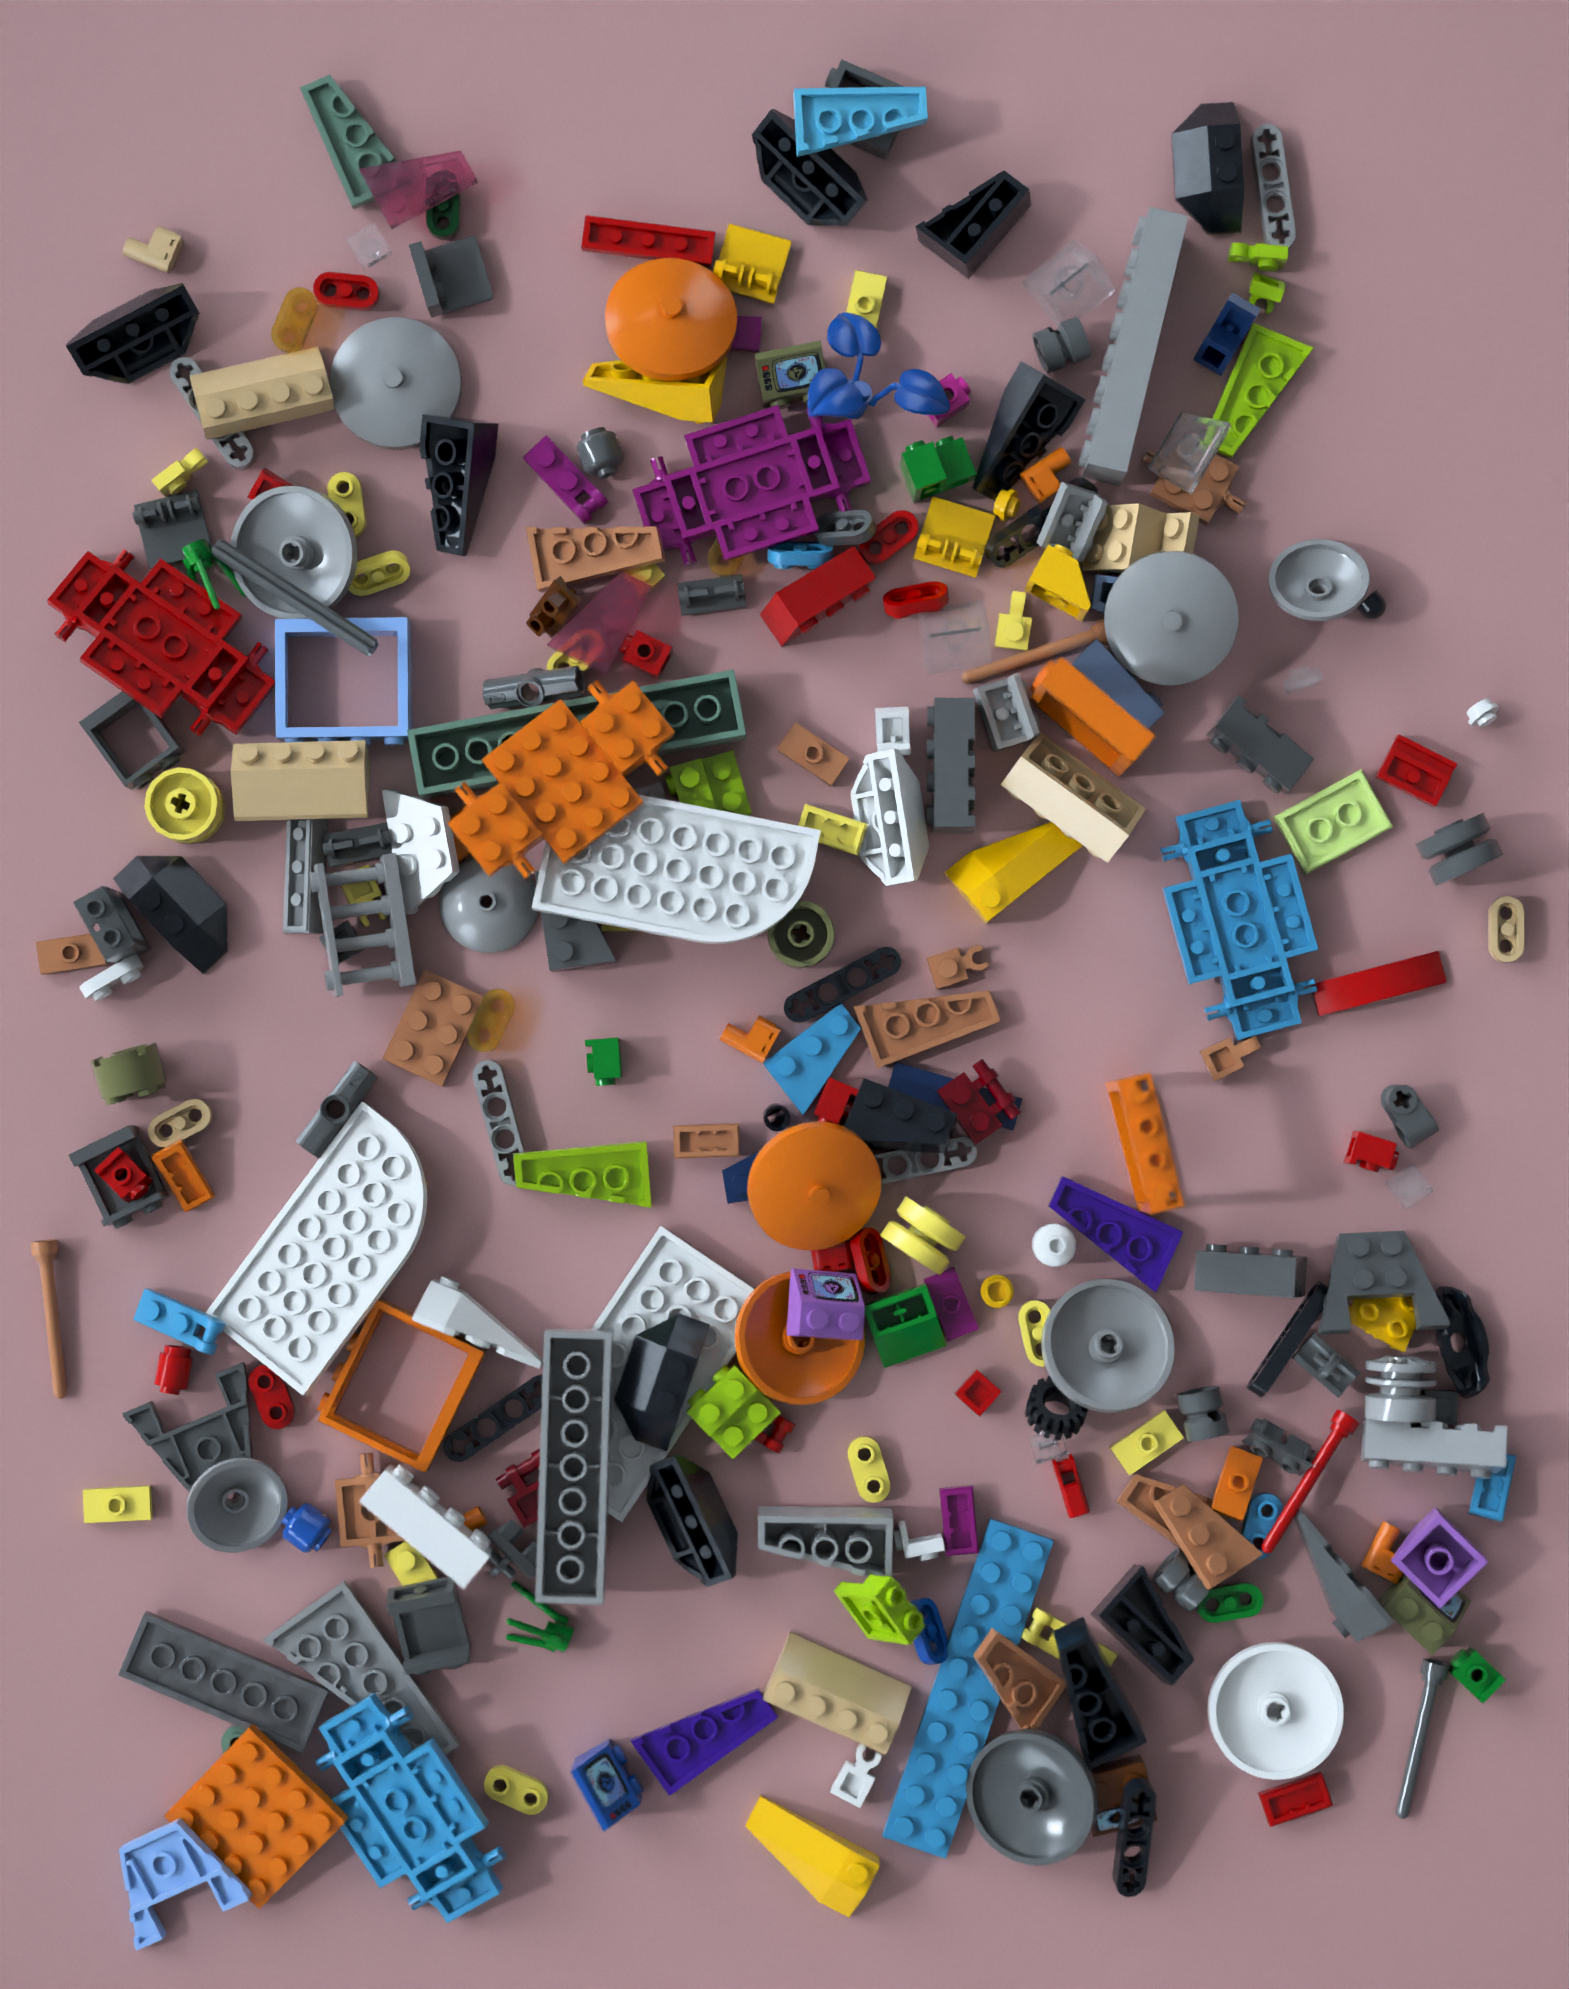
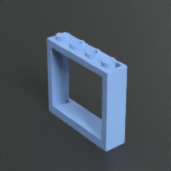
[275,617,412,746]

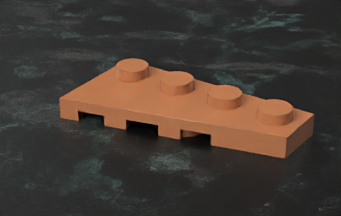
[526,527,666,592]
[853,990,1001,1068]

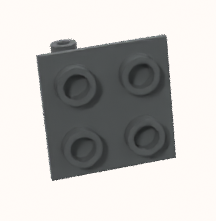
[133,489,212,569]

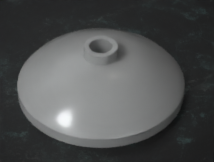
[1269,539,1369,621]
[439,857,538,953]
[186,1458,288,1553]

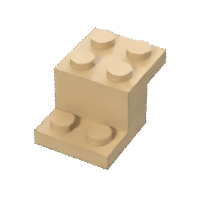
[1081,503,1200,575]

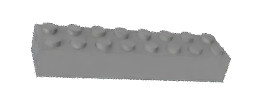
[1078,207,1188,486]
[535,1328,614,1605]

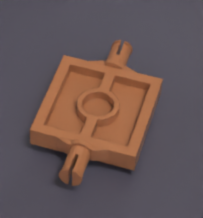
[1142,435,1247,526]
[335,1452,406,1568]

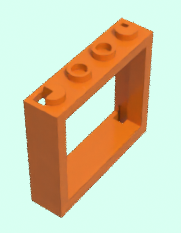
[1029,656,1155,777]
[1105,1073,1184,1214]
[317,1298,487,1473]

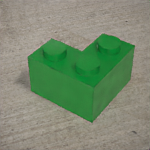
[900,436,976,503]

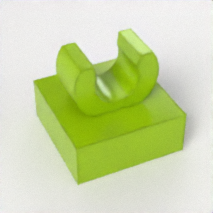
[1249,272,1285,314]

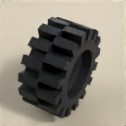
[1025,1376,1088,1440]

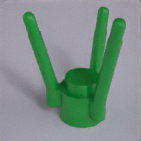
[182,539,246,609]
[506,1581,574,1653]

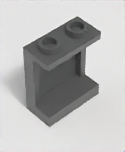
[69,1125,170,1229]
[386,1577,471,1675]

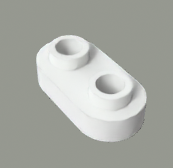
[79,954,144,1002]

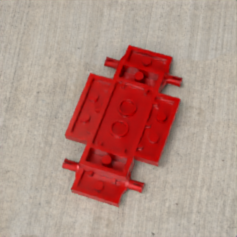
[47,549,275,736]

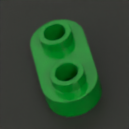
[1196,1582,1264,1623]

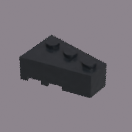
[915,170,1031,279]
[844,1078,957,1153]
[1090,1565,1194,1686]

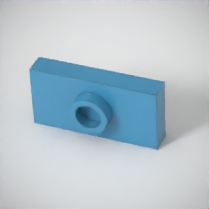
[1468,1454,1517,1522]

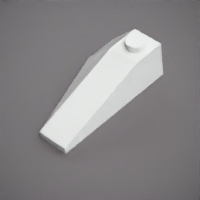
[412,1276,543,1369]

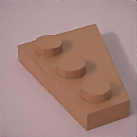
[1115,1474,1228,1550]

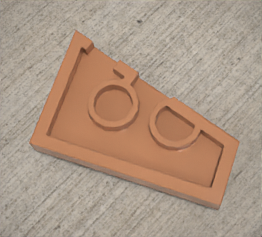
[1153,1484,1263,1590]
[973,1628,1066,1730]

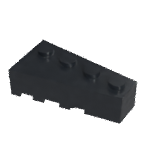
[1053,1617,1147,1770]

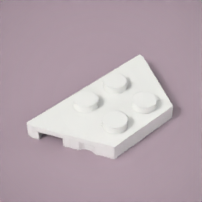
[382,789,460,915]

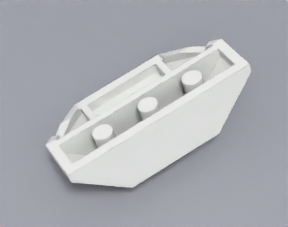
[850,749,929,886]

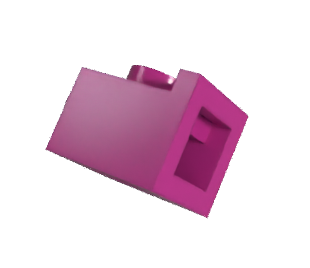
[928,373,971,428]

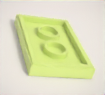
[1273,769,1393,875]

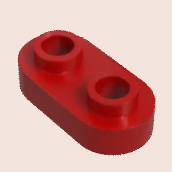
[313,272,380,311]
[859,510,918,565]
[883,581,949,619]
[850,1227,891,1294]
[248,1364,296,1429]

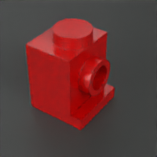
[620,630,674,680]
[814,1077,859,1125]
[1343,1131,1399,1173]
[94,1147,153,1203]

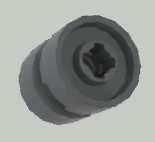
[1032,317,1091,374]
[1177,1386,1230,1442]
[1151,1548,1211,1612]

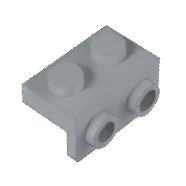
[1036,482,1108,563]
[973,673,1040,752]

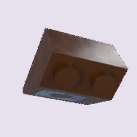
[1090,1754,1157,1837]

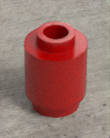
[154,1345,193,1395]

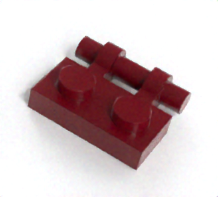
[936,1059,1021,1145]
[496,1448,540,1528]

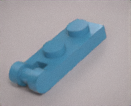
[133,1288,226,1355]

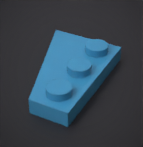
[763,1003,861,1115]

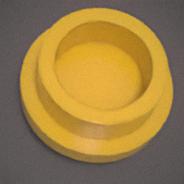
[993,489,1021,522]
[980,1274,1014,1308]

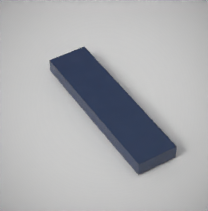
[888,1062,1022,1130]

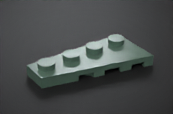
[300,75,413,210]

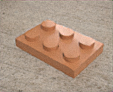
[382,969,485,1087]

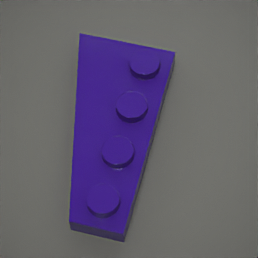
[1048,1176,1183,1292]
[630,1688,778,1796]

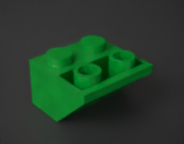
[864,1283,947,1368]

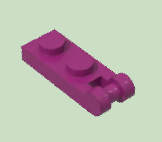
[522,435,609,525]

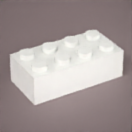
[359,1463,493,1589]

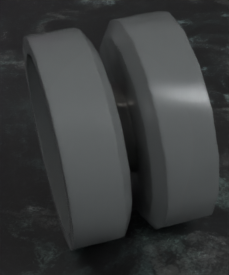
[1416,813,1503,886]

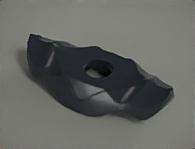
[1435,1286,1490,1399]

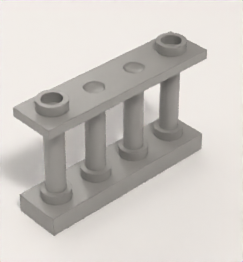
[309,853,416,997]

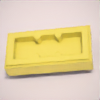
[846,270,887,329]
[798,804,869,856]
[1110,1410,1184,1476]
[83,1485,153,1523]

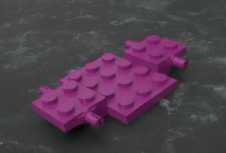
[632,405,871,566]

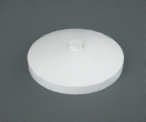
[1208,1642,1344,1780]

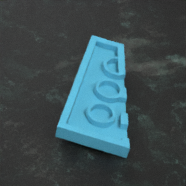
[793,87,928,157]

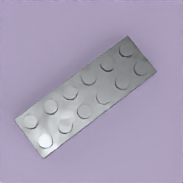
[118,1611,330,1753]

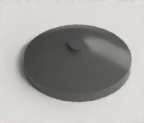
[966,1729,1098,1865]

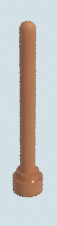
[962,618,1109,684]
[30,1239,67,1399]

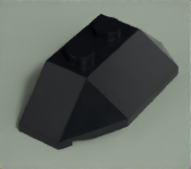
[1171,102,1244,234]
[752,109,868,226]
[66,283,200,384]
[113,856,228,974]
[614,1313,710,1451]
[646,1454,738,1587]

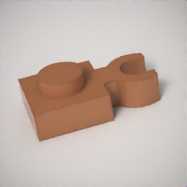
[926,945,988,990]

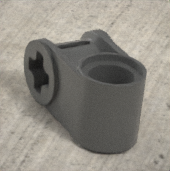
[1380,1085,1439,1149]

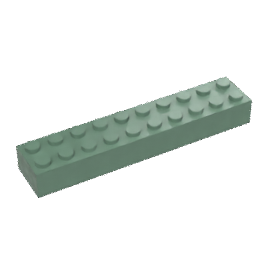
[407,670,747,799]

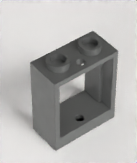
[825,59,904,160]
[79,692,185,790]
[73,886,151,963]

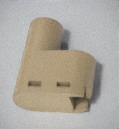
[122,226,184,273]

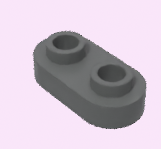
[814,510,877,546]

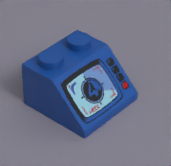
[570,1739,644,1831]

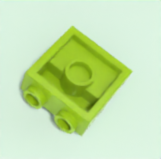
[665,750,752,816]
[686,1364,781,1459]
[834,1575,926,1645]

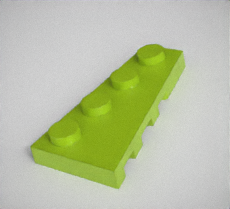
[1201,323,1313,458]
[513,1141,652,1208]

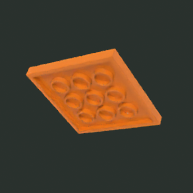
[164,1723,349,1909]

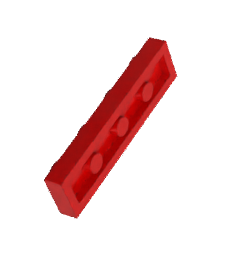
[581,215,716,267]

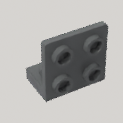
[409,236,494,317]

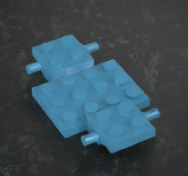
[1160,800,1318,1040]
[316,1692,506,1923]

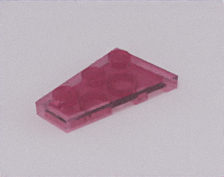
[359,150,478,230]
[547,571,651,676]

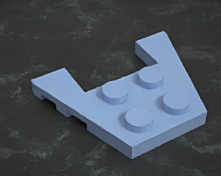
[119,1818,253,1950]

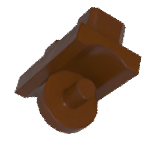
[526,577,583,638]

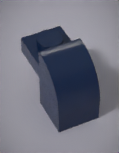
[1193,292,1260,376]

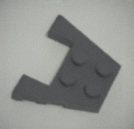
[1318,1231,1450,1335]
[123,1362,253,1493]

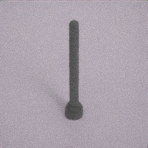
[1396,1658,1449,1819]

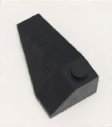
[419,415,499,556]

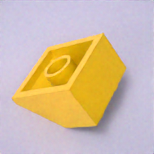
[1024,544,1091,622]

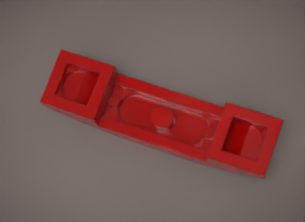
[1310,951,1447,1016]

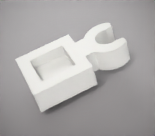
[830,1744,881,1808]

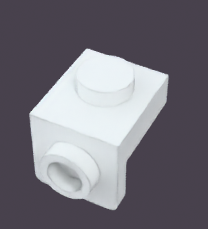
[875,707,911,757]
[893,1520,945,1561]

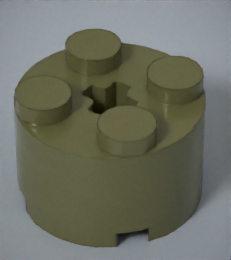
[768,900,834,969]
[91,1042,167,1105]

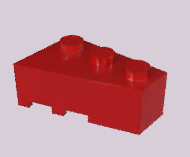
[759,546,876,647]

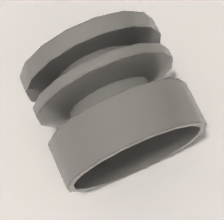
[1364,1355,1437,1422]

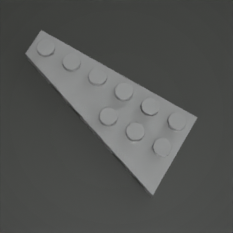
[262,1580,461,1756]

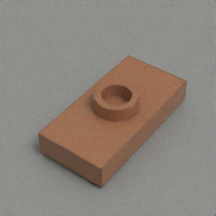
[777,722,850,787]
[36,933,108,975]
[673,1123,740,1159]

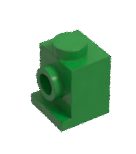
[585,1037,623,1086]
[1449,1646,1506,1704]

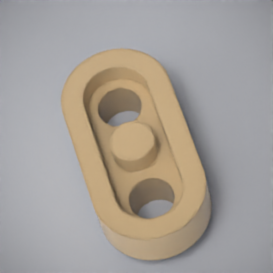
[1488,896,1524,963]
[148,1099,213,1147]

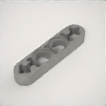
[1250,124,1296,249]
[170,357,255,470]
[473,1060,525,1186]
[874,1137,977,1184]

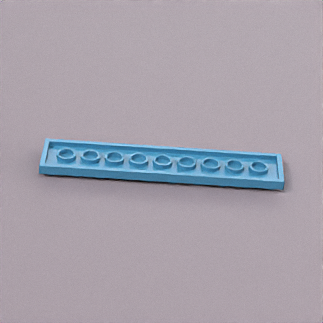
[882,1518,1053,1859]

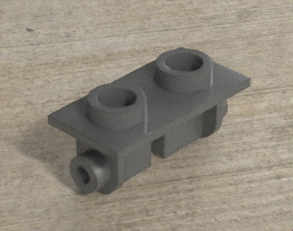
[677,574,747,616]
[323,822,393,867]
[1242,1418,1315,1475]

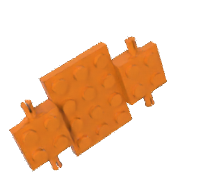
[447,680,675,879]

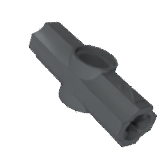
[483,666,585,710]
[296,1061,379,1158]

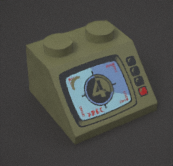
[755,341,825,409]
[1378,1574,1471,1655]

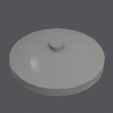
[330,317,462,450]
[231,486,358,619]
[1104,551,1239,685]
[1041,1279,1175,1413]

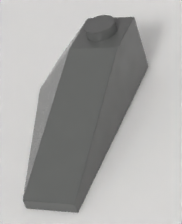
[1294,1510,1395,1642]

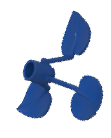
[808,313,950,419]

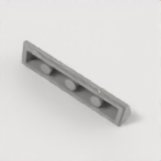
[283,819,328,934]

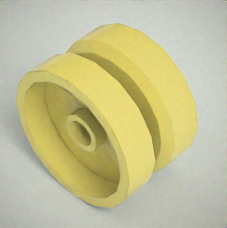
[144,767,226,844]
[880,1197,966,1276]

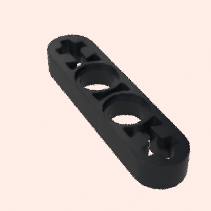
[985,477,1098,568]
[784,947,901,1023]
[1247,1281,1328,1397]
[444,1374,543,1462]
[1112,1777,1156,1897]

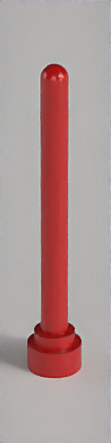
[1261,1409,1360,1554]

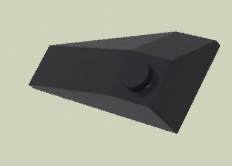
[972,361,1086,501]

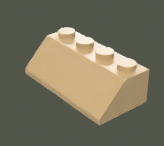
[189,346,335,440]
[1001,731,1146,863]
[231,740,371,821]
[763,1632,912,1755]

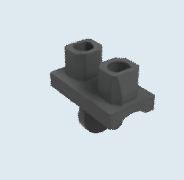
[1292,1333,1360,1398]
[488,1519,537,1580]

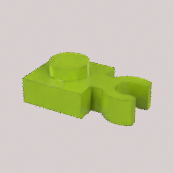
[1228,242,1289,271]

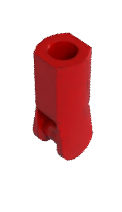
[1051,1454,1090,1518]

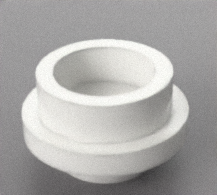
[1466,698,1499,728]

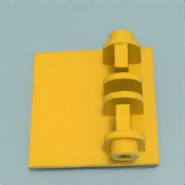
[713,223,792,304]
[913,496,995,578]
[1348,1297,1416,1353]

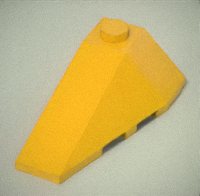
[583,356,727,424]
[944,822,1083,924]
[745,1795,880,1917]

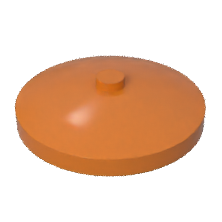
[605,258,737,381]
[747,1122,881,1250]
[735,1271,865,1405]

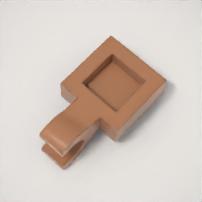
[1199,1036,1261,1081]

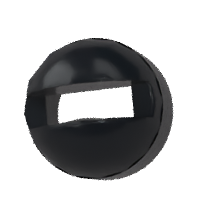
[1357,590,1386,619]
[763,1103,790,1131]

